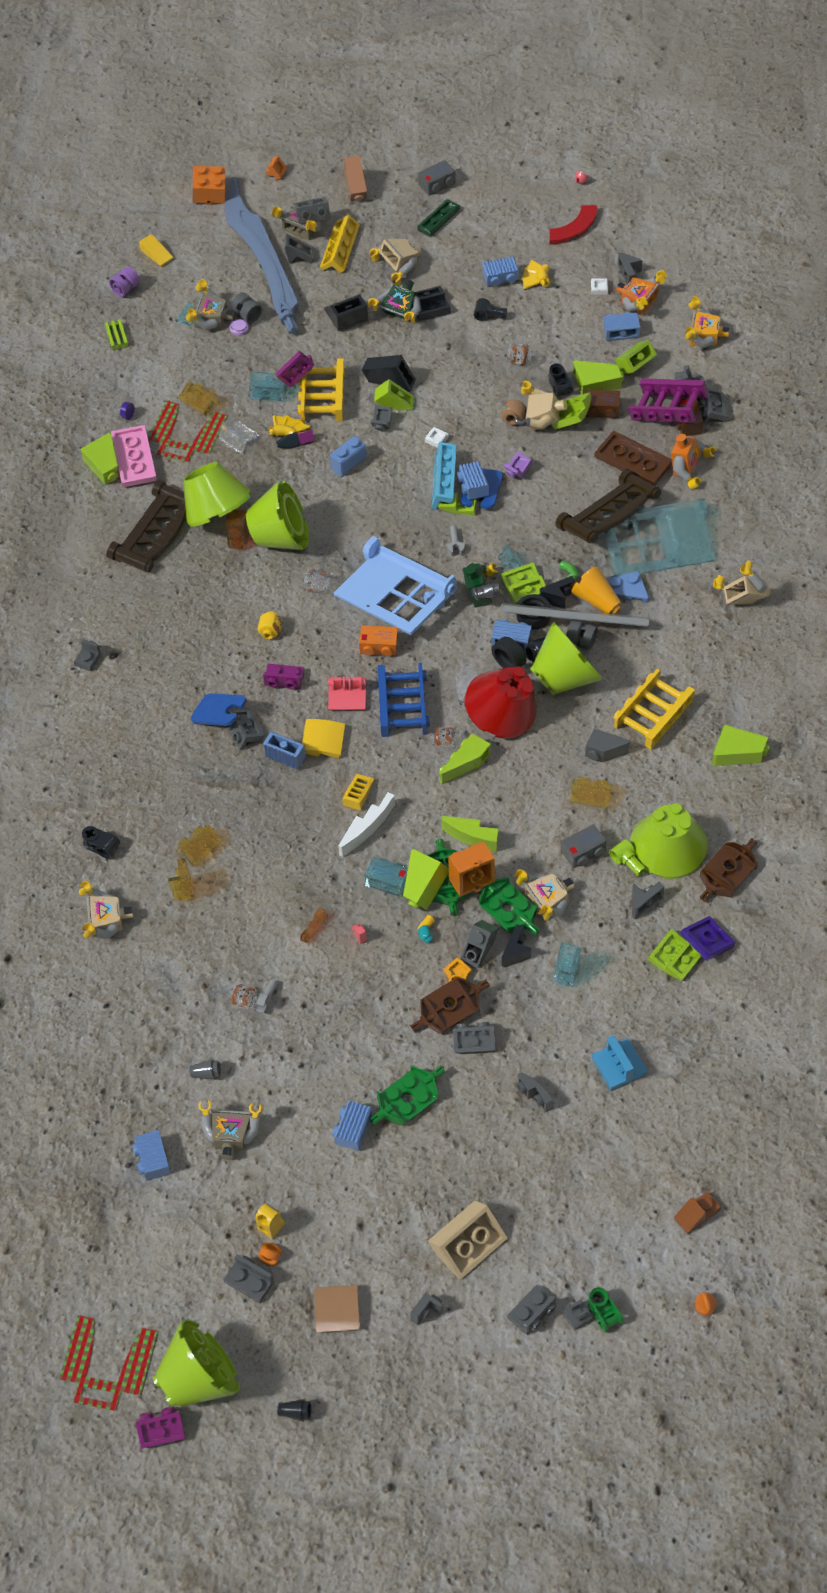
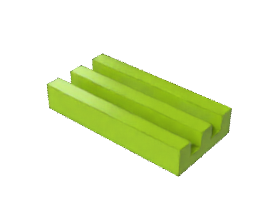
[104,319,128,350]

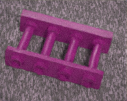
[628,379,709,423]

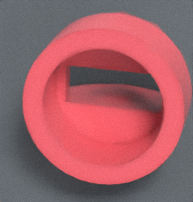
[575,171,589,184]

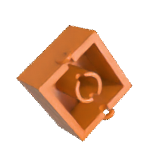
[193,166,225,205]
[448,841,495,897]

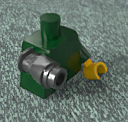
[463,563,501,608]

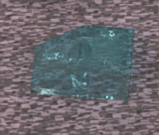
[554,942,581,987]

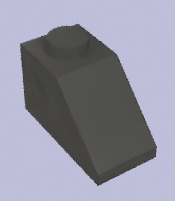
[585,728,630,762]

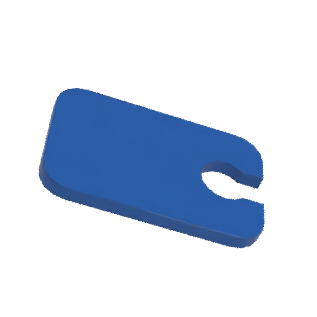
[460,468,502,509]
[191,693,247,726]

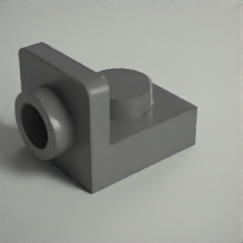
[74,639,101,672]
[410,1292,443,1325]

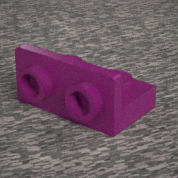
[275,351,315,388]
[263,663,304,689]
[135,1406,185,1449]

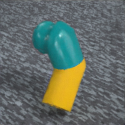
[417,915,435,943]

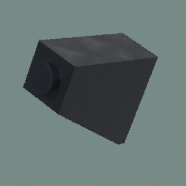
[362,355,416,392]

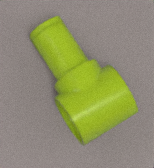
[609,839,646,877]

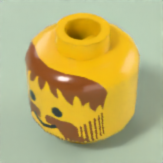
[257,611,283,639]

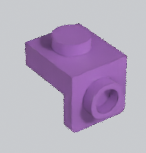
[504,451,533,479]

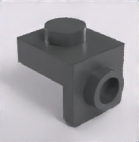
[371,405,393,431]

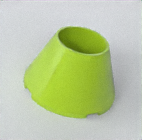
[183,462,252,527]
[246,481,309,550]

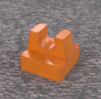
[265,156,287,179]

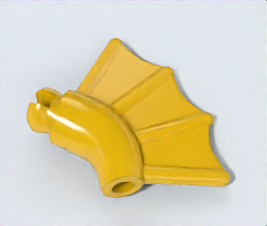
[520,260,550,289]
[269,415,311,436]

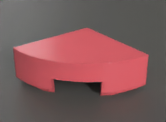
[352,924,367,944]

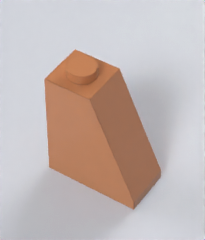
[343,155,367,201]

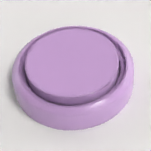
[230,319,249,336]

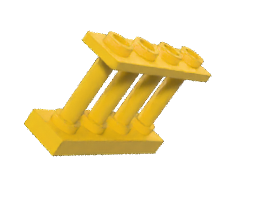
[298,358,345,421]
[613,668,695,750]

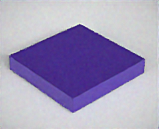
[680,916,736,961]

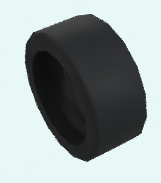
[516,594,551,630]
[491,636,527,668]

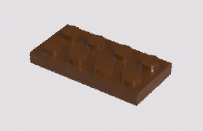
[594,430,672,485]

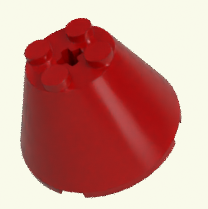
[464,667,537,739]

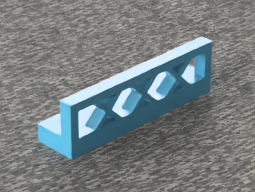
[431,442,456,510]

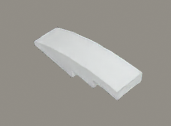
[338,792,395,857]

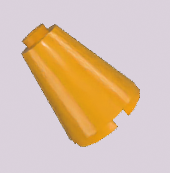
[571,566,621,614]

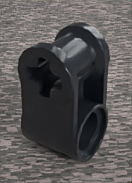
[548,363,573,397]
[82,826,120,859]

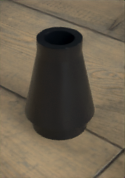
[277,1399,311,1422]

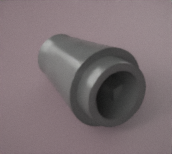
[189,1059,221,1079]

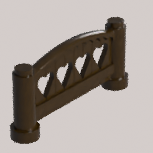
[555,469,661,543]
[106,479,186,572]

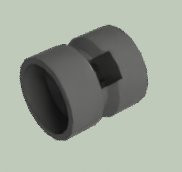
[231,292,262,323]
[566,619,598,649]

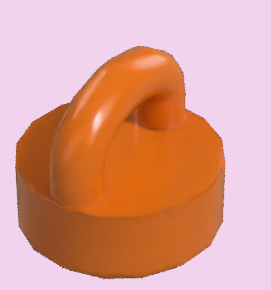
[259,1242,282,1266]
[694,1292,717,1316]

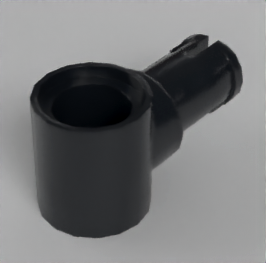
[473,298,508,321]

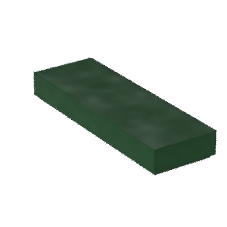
[417,199,460,237]

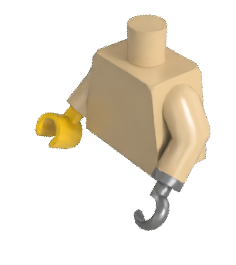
[514,381,567,431]

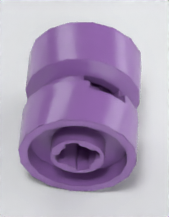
[109,266,140,297]

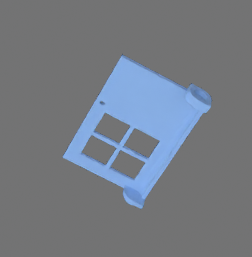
[333,536,457,635]

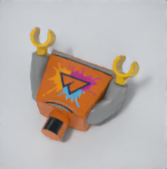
[616,270,667,316]
[671,434,717,489]

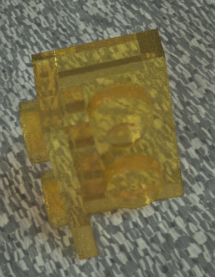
[178,381,220,416]
[570,777,612,808]
[176,824,222,866]
[168,858,194,901]

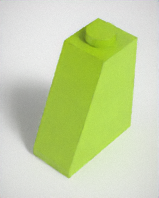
[572,360,624,395]
[80,433,120,485]
[712,725,770,766]
[403,849,449,910]

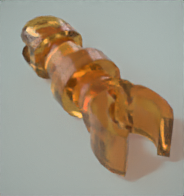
[300,908,328,943]

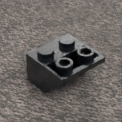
[324,295,368,331]

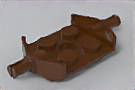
[700,838,758,902]
[410,977,490,1035]

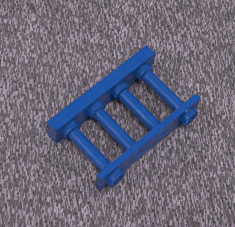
[377,663,430,737]

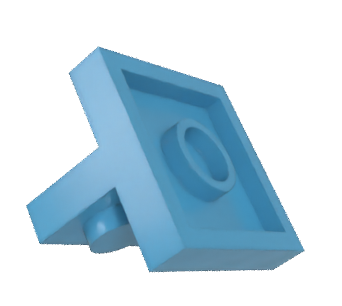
[591,1035,647,1091]

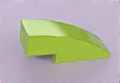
[441,816,499,852]

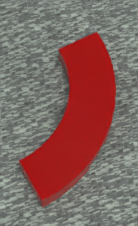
[549,205,597,245]

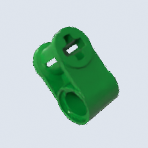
[588,1287,624,1333]

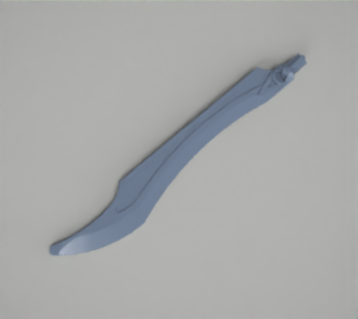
[225,177,299,335]

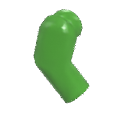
[559,560,580,581]

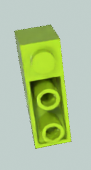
[439,733,491,784]

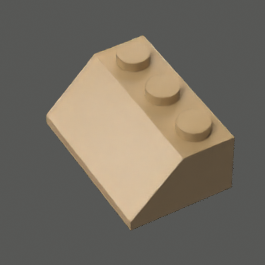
[428,1200,508,1280]

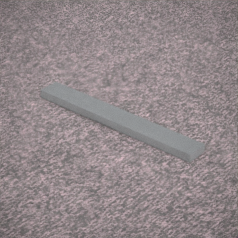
[501,603,649,626]

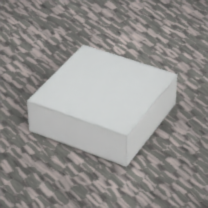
[591,278,608,295]
[425,427,449,448]

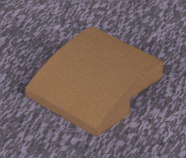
[314,1285,360,1332]

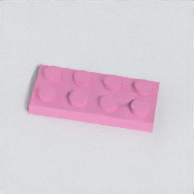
[111,425,157,487]

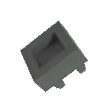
[562,1299,593,1331]

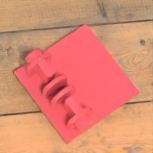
[328,676,366,710]

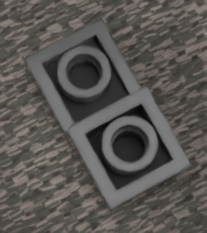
[516,1072,553,1112]

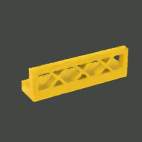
[320,215,360,273]

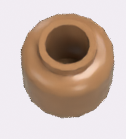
[501,399,526,425]

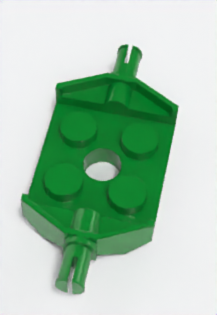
[428,839,470,916]
[479,877,541,936]
[369,1065,445,1126]

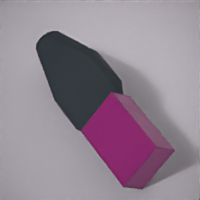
[276,429,315,448]

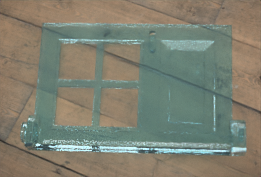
[596,498,715,576]

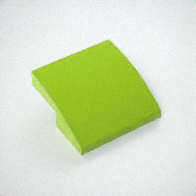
[552,392,591,430]
[500,562,546,604]
[647,929,701,981]

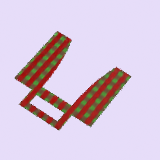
[148,401,228,462]
[59,1315,158,1411]

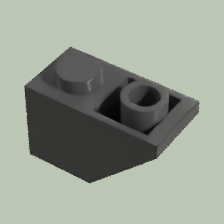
[461,920,499,968]

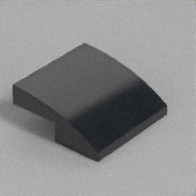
[415,286,451,320]

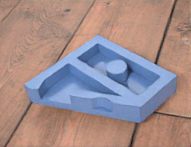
[606,571,649,603]

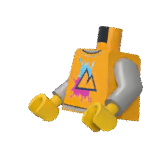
[685,296,729,348]

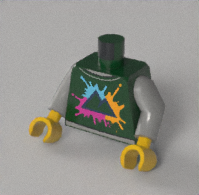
[368,279,421,324]

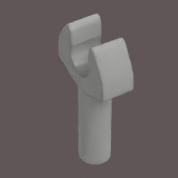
[447,526,465,556]
[256,979,278,1013]

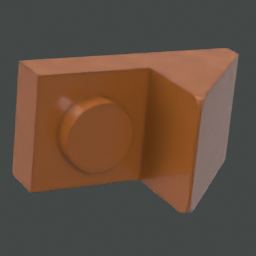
[674,1191,721,1234]

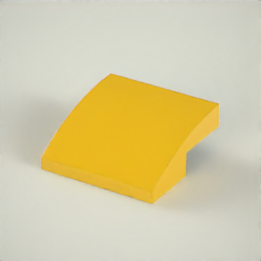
[302,719,345,759]

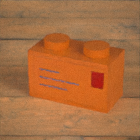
[359,625,398,656]

